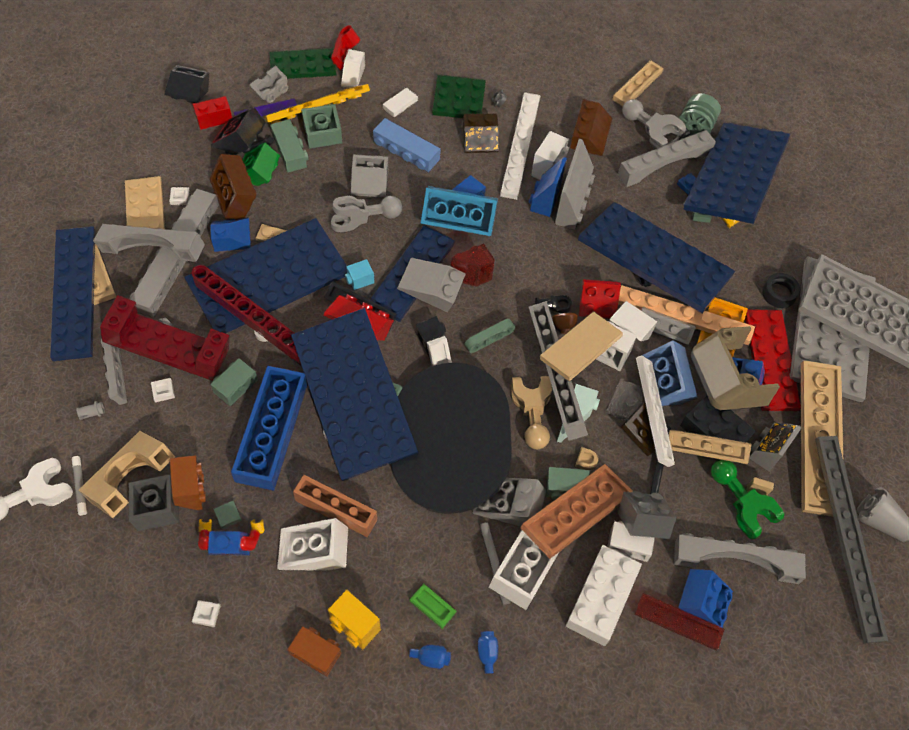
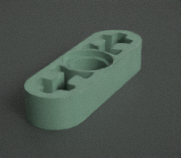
[465,319,515,353]

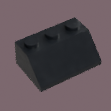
[211,106,266,155]

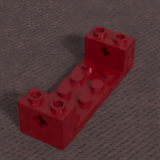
[100,295,230,381]

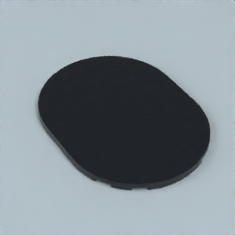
[391,363,512,514]

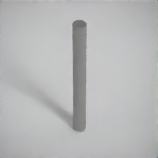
[480,523,511,605]

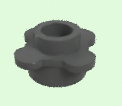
[492,89,507,107]

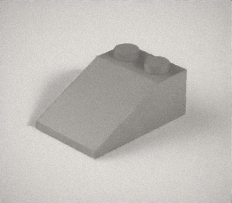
[397,258,465,312]

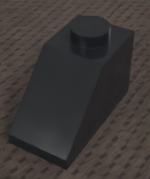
[416,316,446,358]

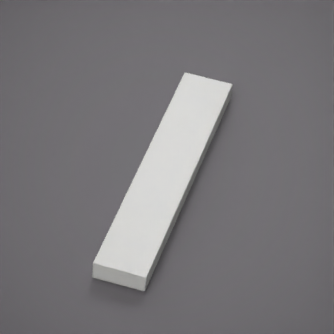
[636,355,675,467]

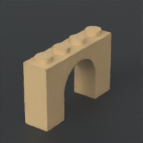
[78,431,175,518]

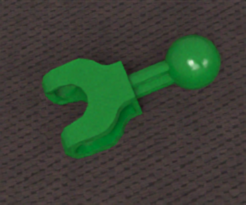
[711,459,784,539]

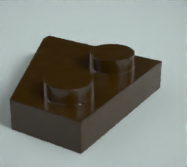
[621,402,656,456]

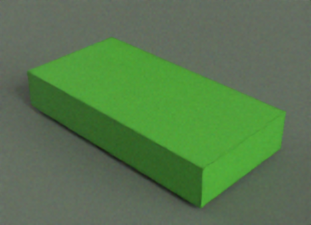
[410,583,456,629]

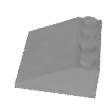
[555,139,595,230]

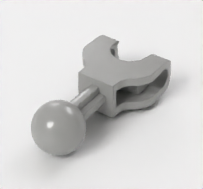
[622,99,686,149]
[331,196,402,232]

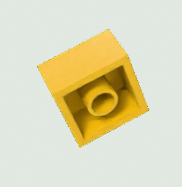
[328,590,381,650]

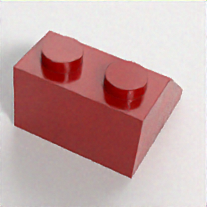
[192,96,232,130]

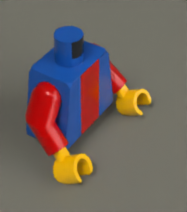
[198,519,264,555]

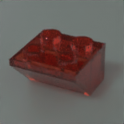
[451,243,495,287]

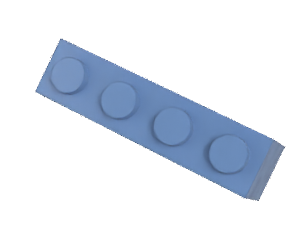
[373,118,440,172]

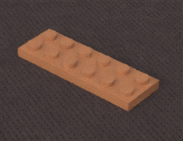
[521,464,633,559]

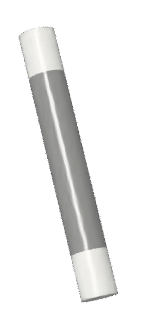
[72,456,87,516]

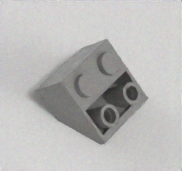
[351,155,388,197]

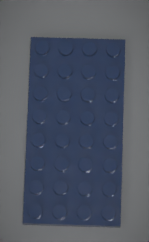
[684,123,790,224]
[578,202,735,313]
[184,218,347,334]
[291,308,418,481]

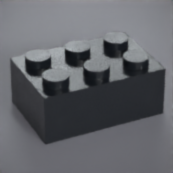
[680,395,756,460]

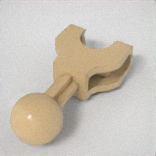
[511,376,552,449]

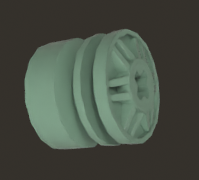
[679,93,721,136]

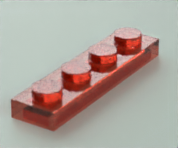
[634,593,725,651]

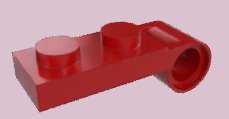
[331,25,360,70]

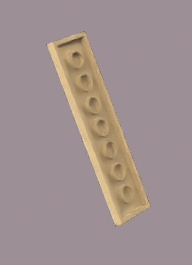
[801,361,843,516]

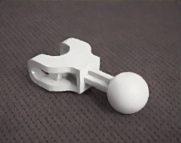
[0,458,73,520]

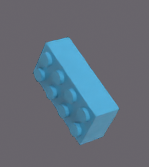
[421,186,498,236]

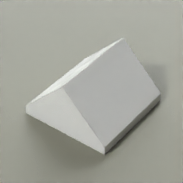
[610,301,657,341]

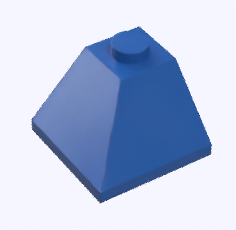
[211,218,251,252]

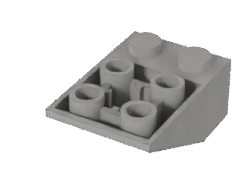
[473,478,546,526]

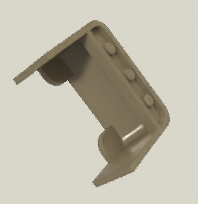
[690,326,780,410]

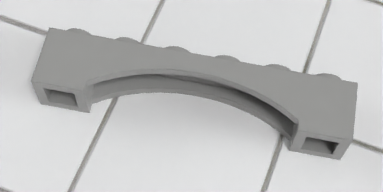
[618,130,716,187]
[93,224,205,262]
[674,533,806,584]

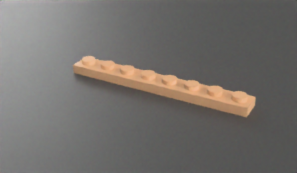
[618,285,755,345]

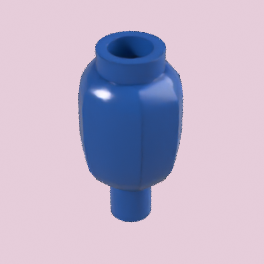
[478,631,498,673]
[410,645,451,669]

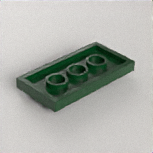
[270,48,337,79]

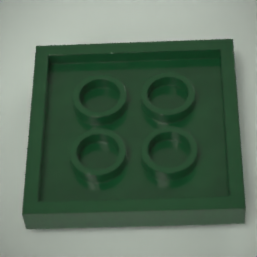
[432,75,486,118]

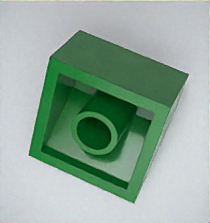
[242,143,280,186]

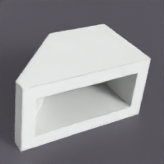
[341,49,365,88]

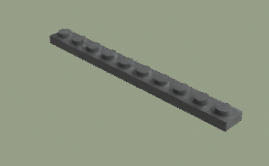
[815,436,888,644]

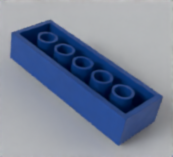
[231,366,308,491]

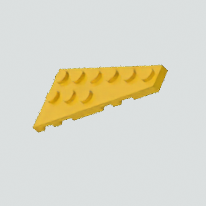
[263,84,370,124]

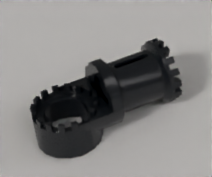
[535,295,572,314]

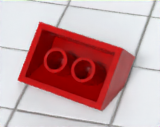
[324,294,394,341]

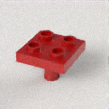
[579,279,621,319]

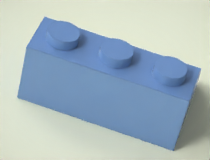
[642,340,697,406]

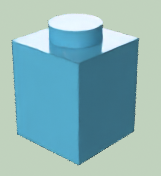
[345,259,374,290]

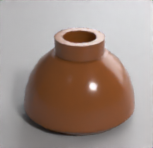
[552,313,578,334]

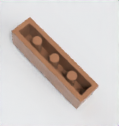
[293,475,378,538]

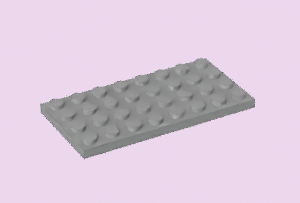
[798,254,909,368]
[790,257,876,402]

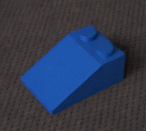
[529,157,567,217]

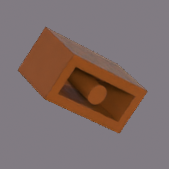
[288,626,341,677]

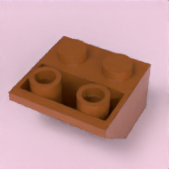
[170,455,206,510]

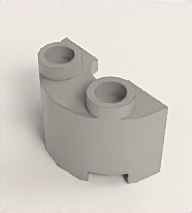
[249,66,288,103]

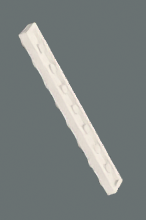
[500,92,540,200]

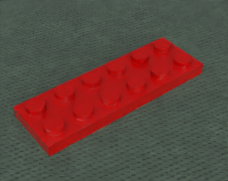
[745,310,801,411]

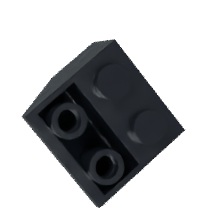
[165,65,209,103]

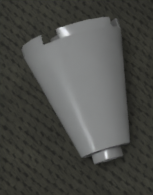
[856,487,909,542]

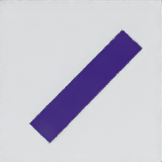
[234,98,297,116]

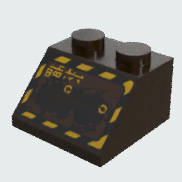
[463,113,499,153]

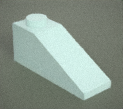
[557,384,600,443]

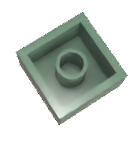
[302,104,342,149]

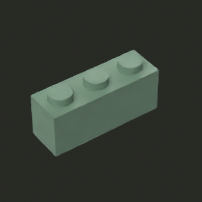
[270,119,309,173]

